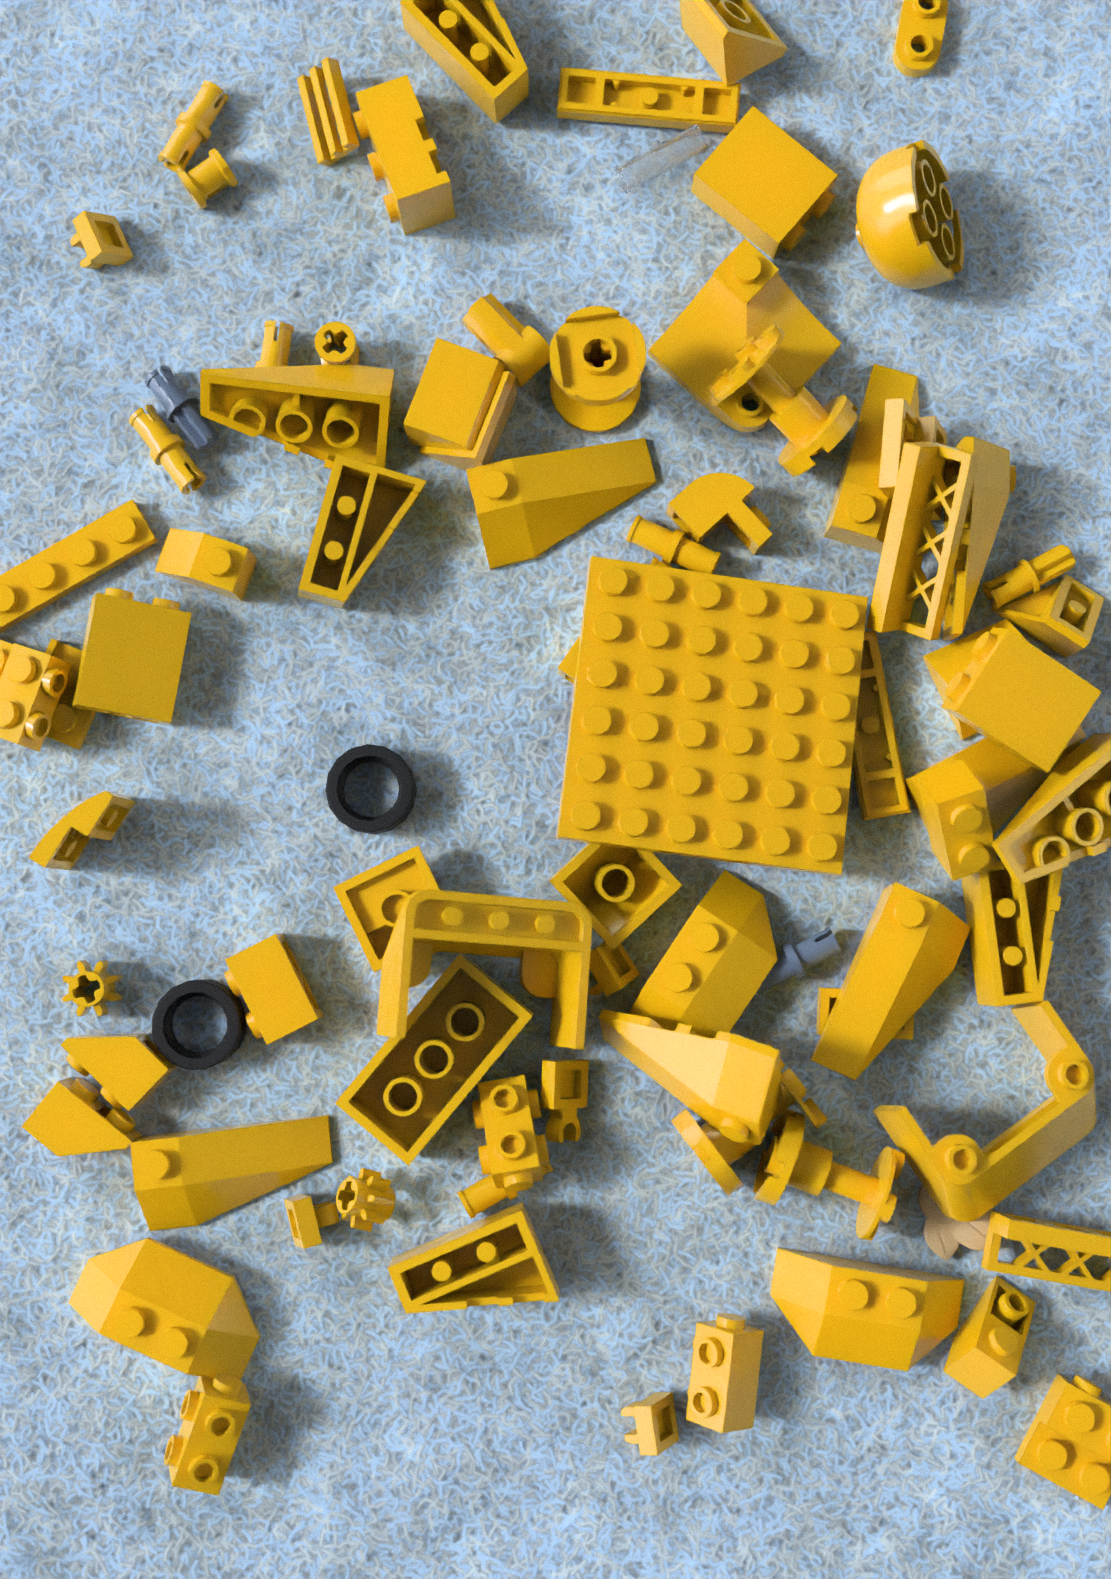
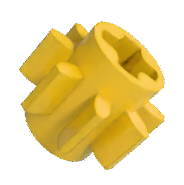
[62,960,123,1017]
[336,1168,396,1232]

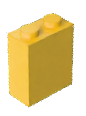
[691,106,838,260]
[71,588,192,725]
[941,627,1102,773]

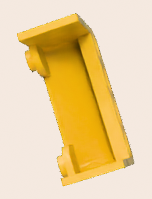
[376,889,592,1050]
[872,1000,1097,1222]

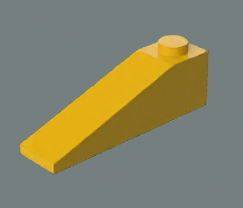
[200,364,395,470]
[823,364,920,554]
[943,436,1016,641]
[466,438,656,570]
[904,726,1086,834]
[992,733,1111,884]
[599,1009,782,1145]
[130,1115,333,1231]

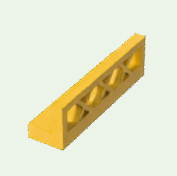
[866,441,979,640]
[981,1210,1111,1292]

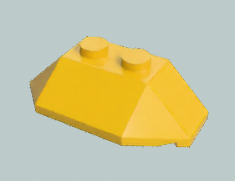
[628,870,778,1039]
[68,1237,260,1380]
[770,1247,964,1371]

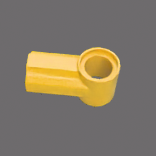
[462,293,550,388]

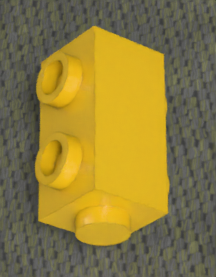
[472,1075,550,1192]
[686,1313,764,1433]
[164,1373,251,1496]

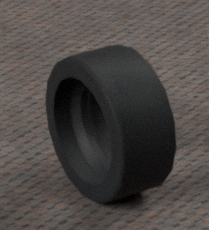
[325,744,417,834]
[152,980,246,1070]

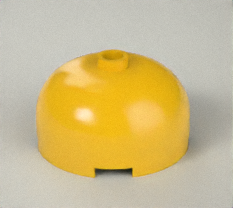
[856,140,964,289]

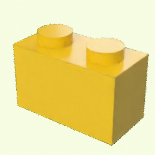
[917,759,998,881]
[224,933,324,1045]

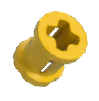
[177,148,238,210]
[314,321,360,365]

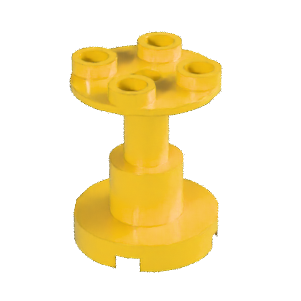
[549,306,646,432]
[707,323,859,477]
[671,1044,828,1196]
[753,1109,905,1241]

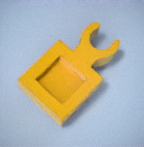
[540,1059,589,1143]

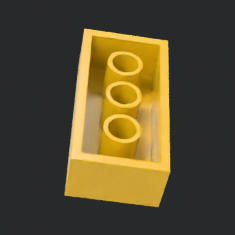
[335,953,533,1166]

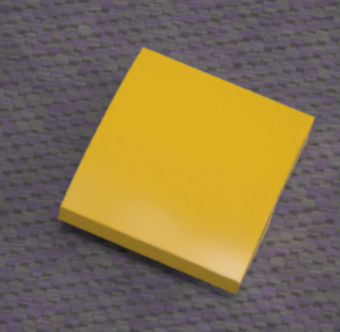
[878,398,947,520]
[28,790,136,870]

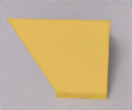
[990,574,1105,658]

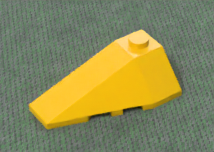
[810,882,971,1080]

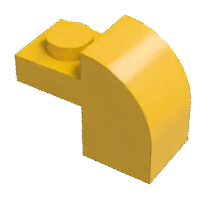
[666,473,773,555]

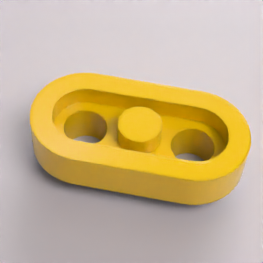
[893,0,948,77]

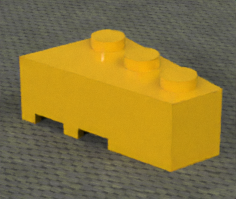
[400,0,529,124]
[352,75,456,236]
[297,453,427,609]
[961,860,1063,1007]
[387,1201,560,1314]

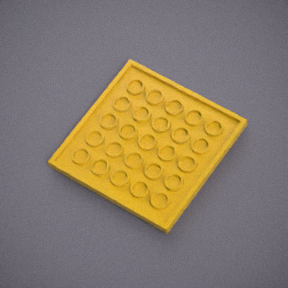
[556,556,868,876]

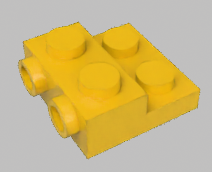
[0,640,72,752]
[333,846,442,972]
[1014,1373,1111,1510]

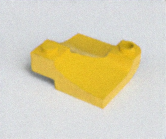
[648,239,842,432]

